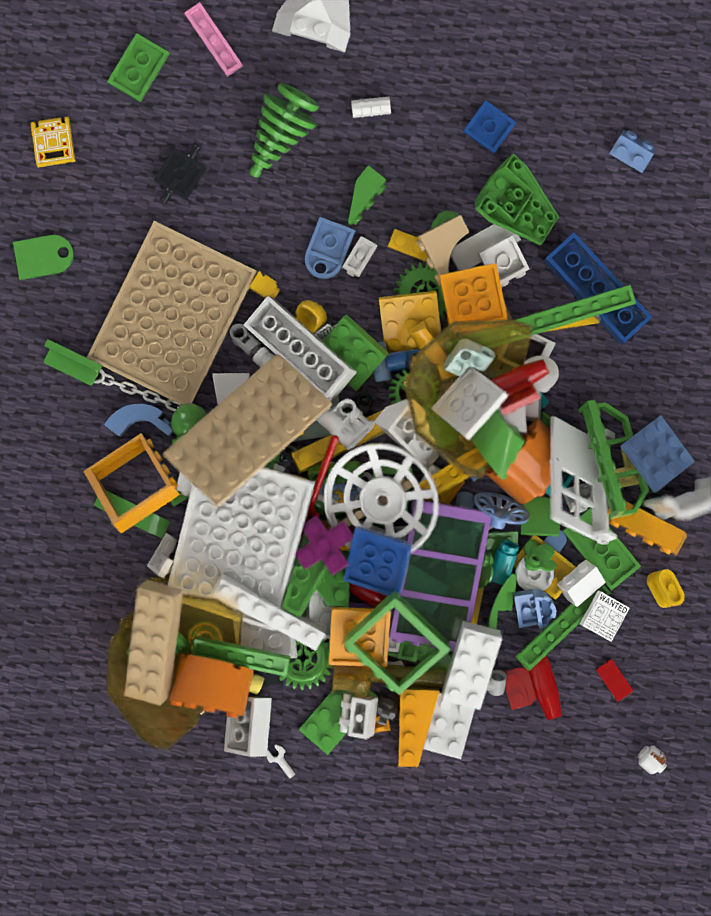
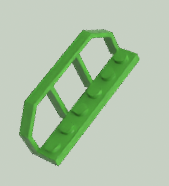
[578,400,649,519]

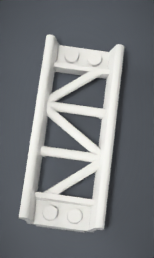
[641,477,711,520]

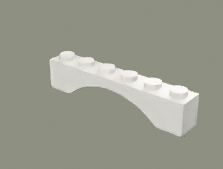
[212,573,325,650]

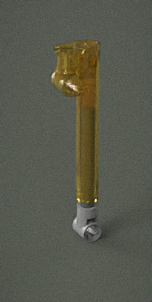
[332,664,507,698]

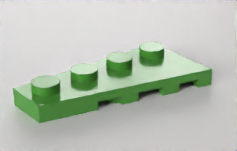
[282,532,328,618]

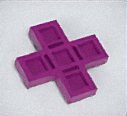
[295,515,354,576]

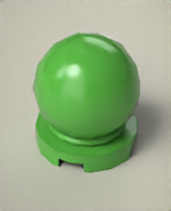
[171,403,207,444]

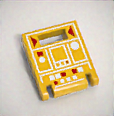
[31,116,75,167]

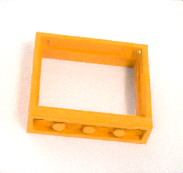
[83,433,180,533]

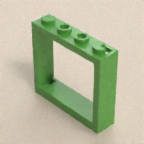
[344,591,450,695]

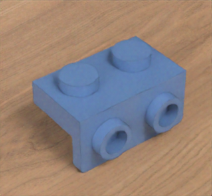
[609,130,656,173]

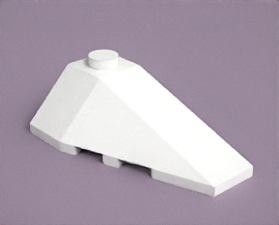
[374,399,439,470]

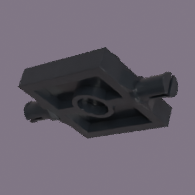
[154,145,207,204]

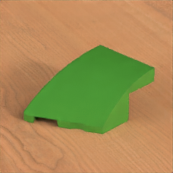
[471,408,524,480]
[486,574,517,629]

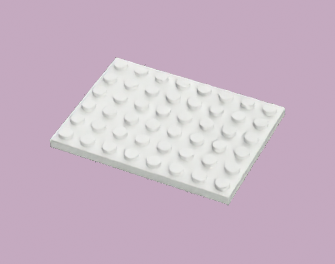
[168,467,315,631]

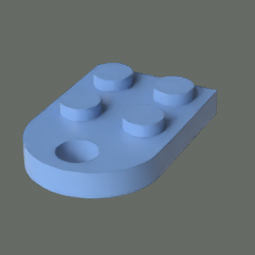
[305,217,355,279]

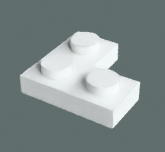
[147,533,178,578]

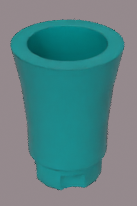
[491,540,519,585]

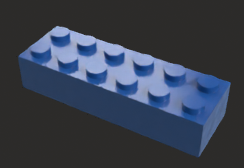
[543,233,652,345]

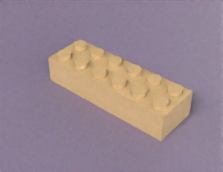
[124,580,183,705]

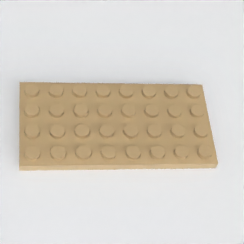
[163,353,332,508]

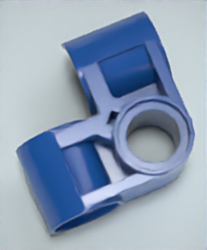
[386,349,426,373]

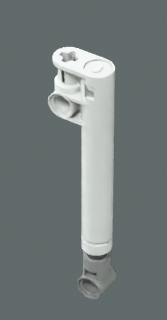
[230,324,375,450]

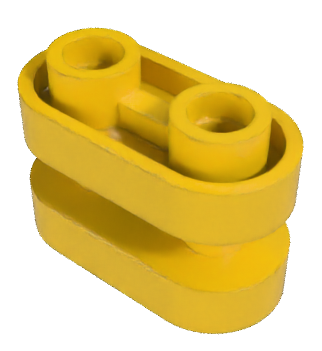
[647,569,685,608]

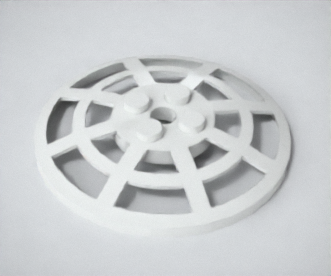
[324,443,439,553]

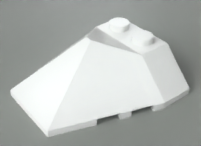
[272,0,350,52]

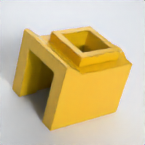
[249,271,280,299]

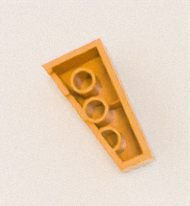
[609,502,687,556]
[398,686,440,767]

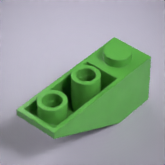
[348,165,387,227]

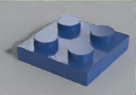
[463,100,517,154]

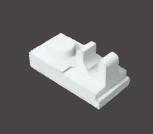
[342,236,378,277]

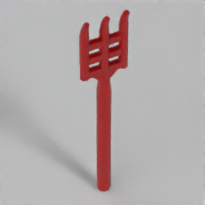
[300,435,339,538]

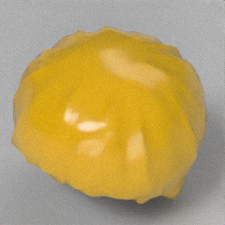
[296,300,327,333]

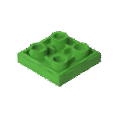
[521,497,560,537]

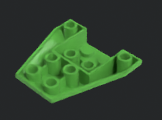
[475,153,559,245]

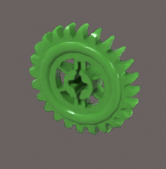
[393,262,446,318]
[276,639,334,690]

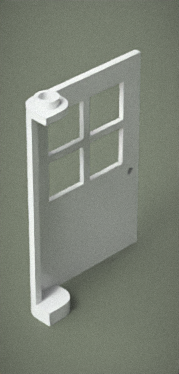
[550,416,617,544]

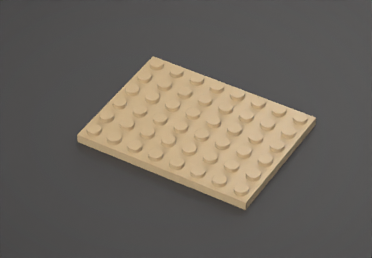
[87,221,257,405]

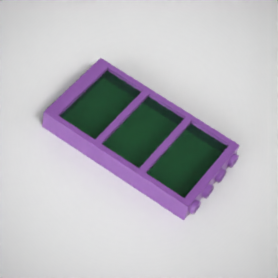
[389,499,492,652]

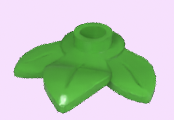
[524,540,557,571]
[470,551,494,589]

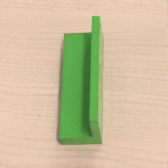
[44,339,102,386]

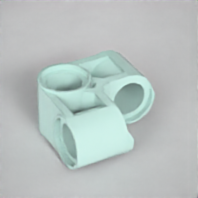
[443,339,495,377]

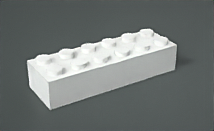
[244,296,357,401]

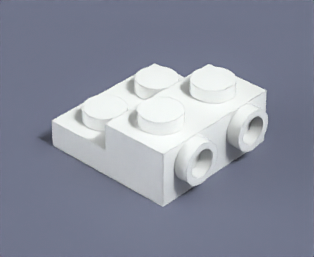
[478,235,529,288]

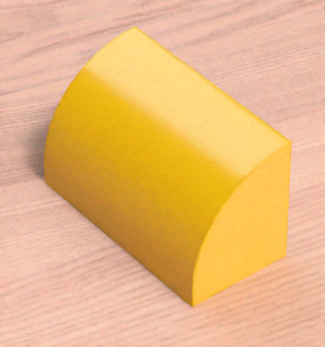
[408,320,447,363]

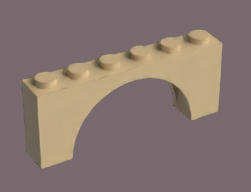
[417,215,512,335]

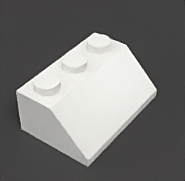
[224,695,272,757]

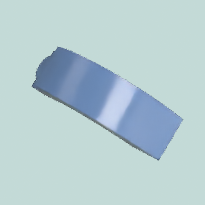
[104,404,173,437]

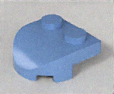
[513,589,556,629]

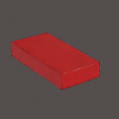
[596,659,633,702]

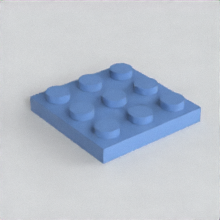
[620,415,695,493]

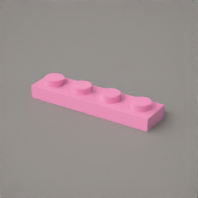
[184,2,243,77]

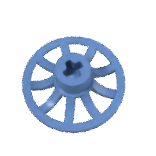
[474,492,530,529]

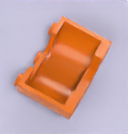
[484,417,551,504]
[169,654,254,719]

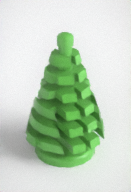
[249,82,320,178]

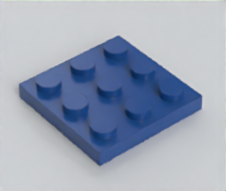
[344,526,413,596]

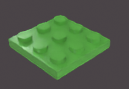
[323,314,389,391]

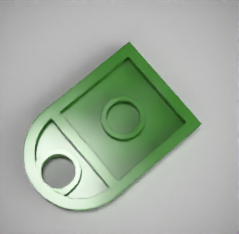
[13,235,74,280]

